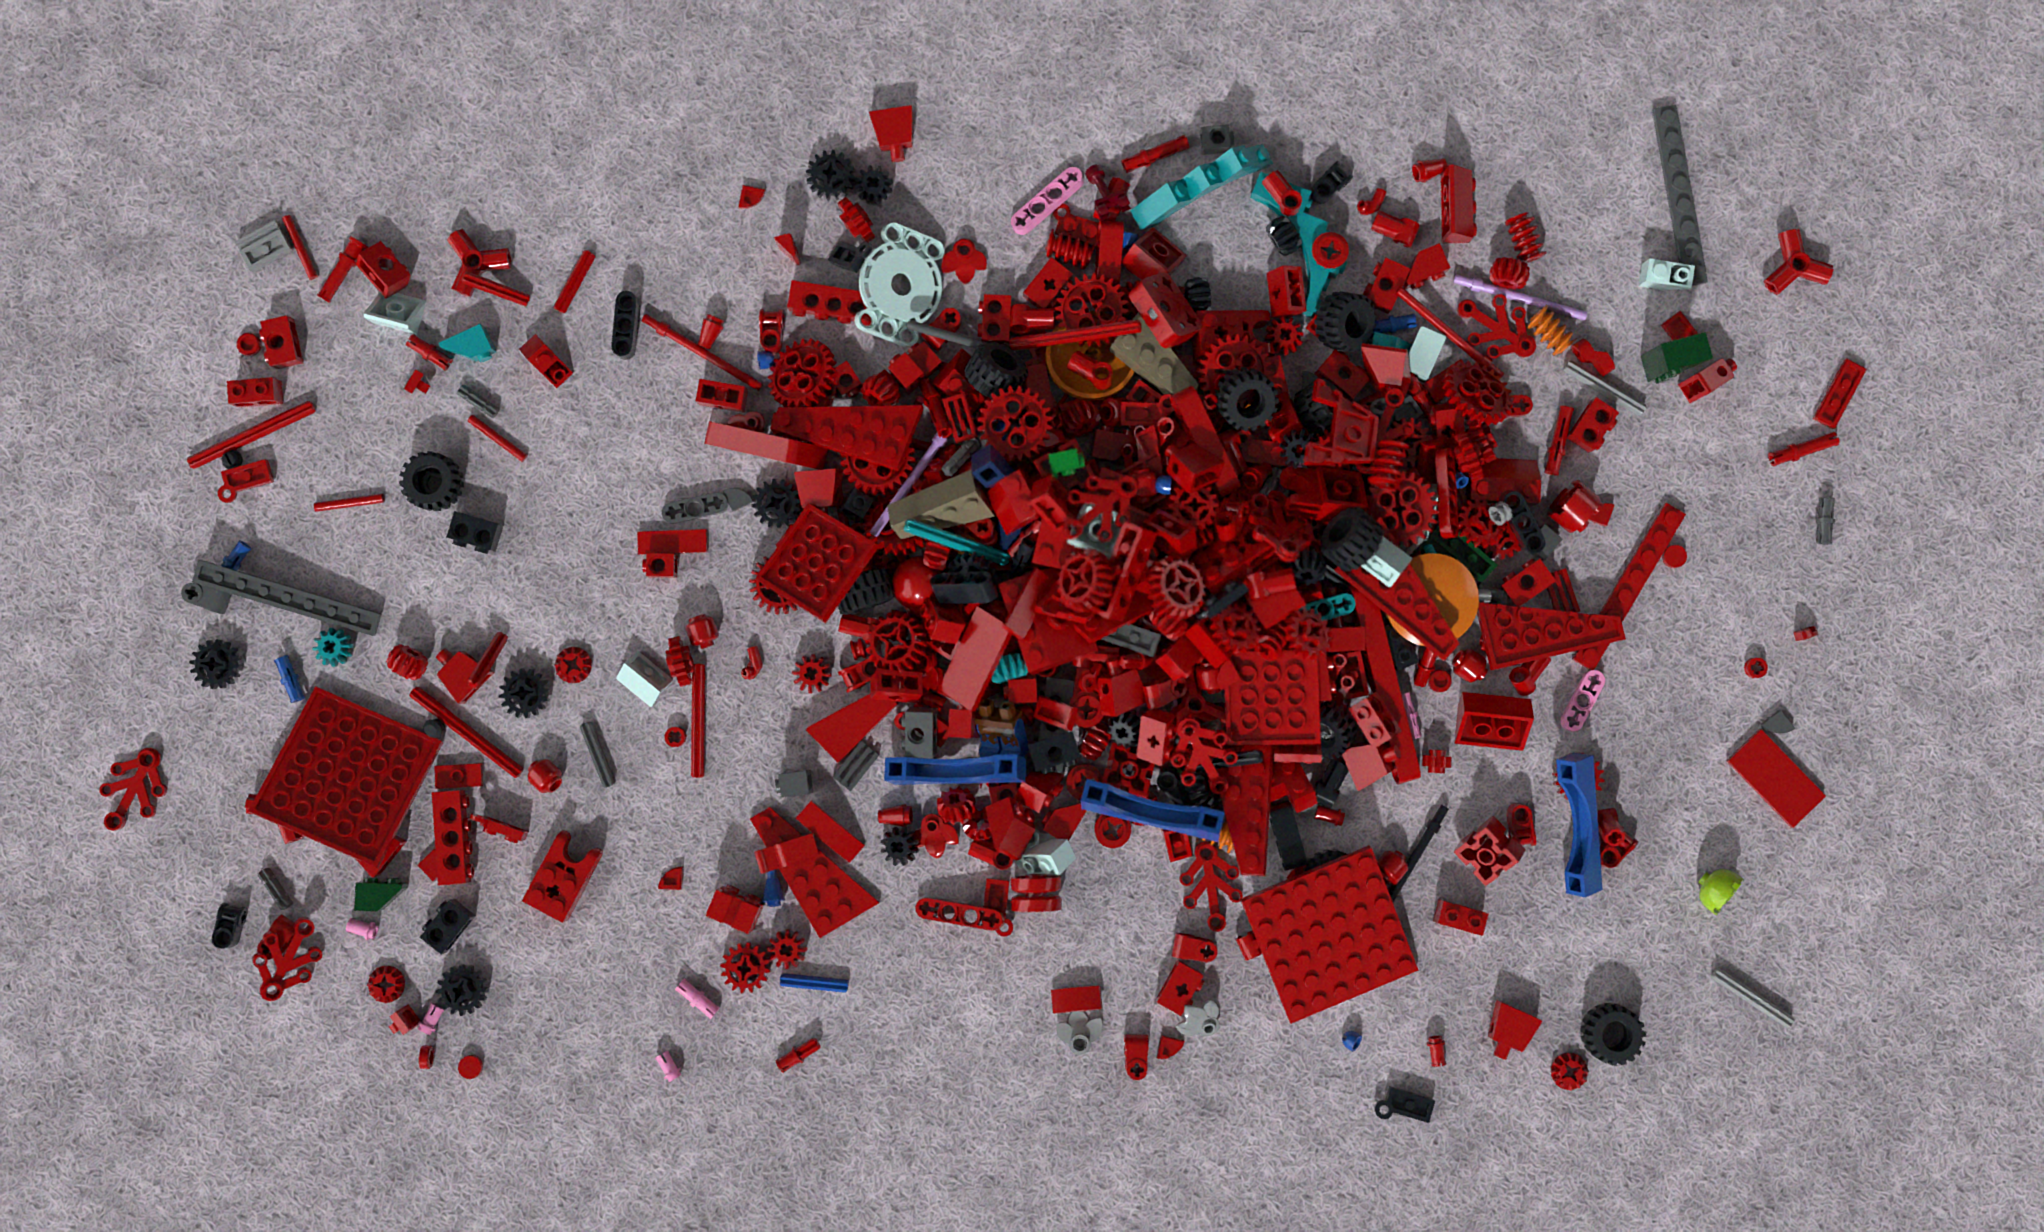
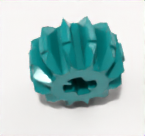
[312,628,354,667]
[992,653,1028,683]

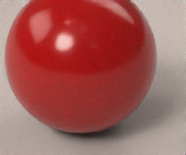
[892,556,944,609]

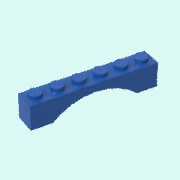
[1556,752,1603,898]
[884,754,1026,785]
[1081,779,1225,842]

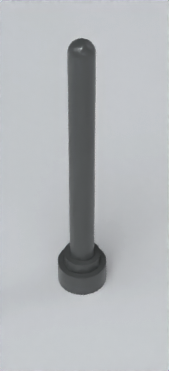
[906,320,1014,351]

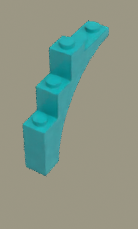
[1130,144,1273,230]
[1250,172,1347,317]

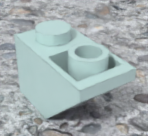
[1638,258,1695,290]
[1021,839,1077,875]

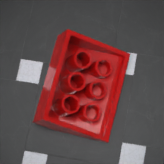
[998,567,1099,675]

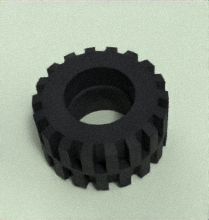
[1315,291,1377,352]
[964,341,1028,399]
[1214,367,1279,431]
[1294,378,1345,438]
[399,451,464,511]
[1319,506,1384,571]
[838,568,895,615]
[1580,1003,1646,1066]

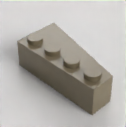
[1109,312,1199,400]
[887,470,995,539]

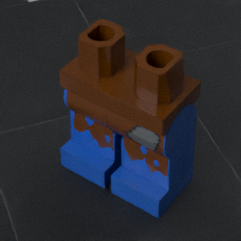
[974,698,1029,758]

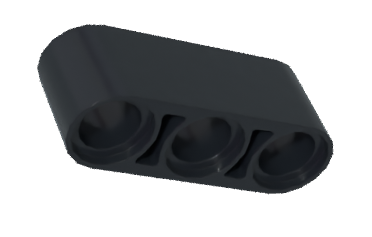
[611,291,640,360]
[1499,490,1546,553]
[930,571,998,604]
[1269,800,1307,871]

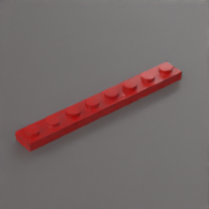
[1572,502,1686,670]

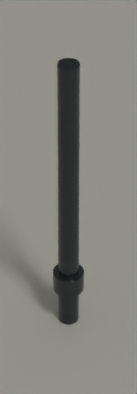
[1389,805,1449,903]

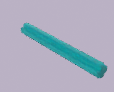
[904,519,1010,566]

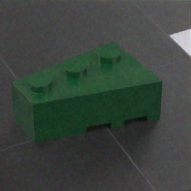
[1640,332,1714,384]
[1413,523,1498,582]

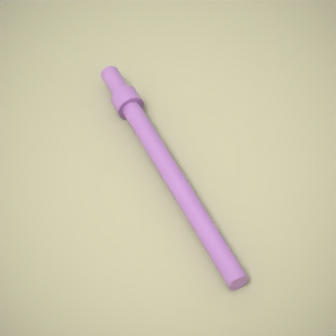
[1453,274,1587,321]
[870,420,957,537]

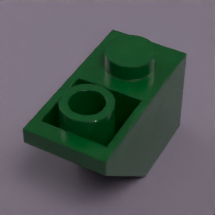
[354,877,408,912]

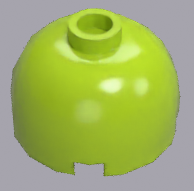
[1698,868,1744,915]

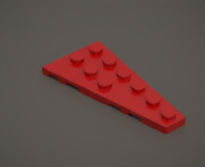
[770,405,924,471]
[1334,516,1460,661]
[1477,602,1626,670]
[1216,736,1274,876]
[750,807,880,938]

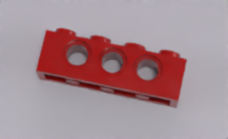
[787,280,871,326]
[1092,521,1158,622]
[432,790,474,886]

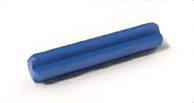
[780,973,849,993]

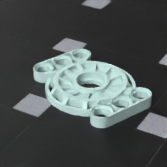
[855,222,945,347]

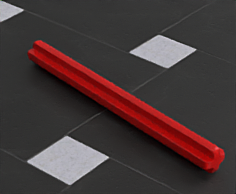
[1009,320,1142,351]
[187,401,316,469]
[409,687,524,778]

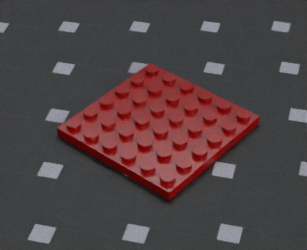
[248,686,443,869]
[1240,845,1419,1024]

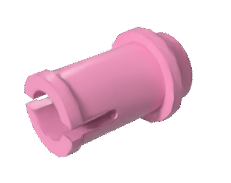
[346,917,379,940]
[418,1003,444,1035]
[655,1051,681,1082]

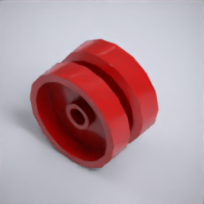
[1011,874,1062,912]

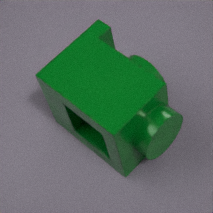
[1048,449,1085,478]

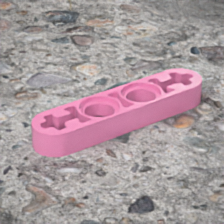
[1011,167,1084,235]

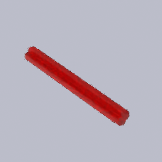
[691,664,705,778]

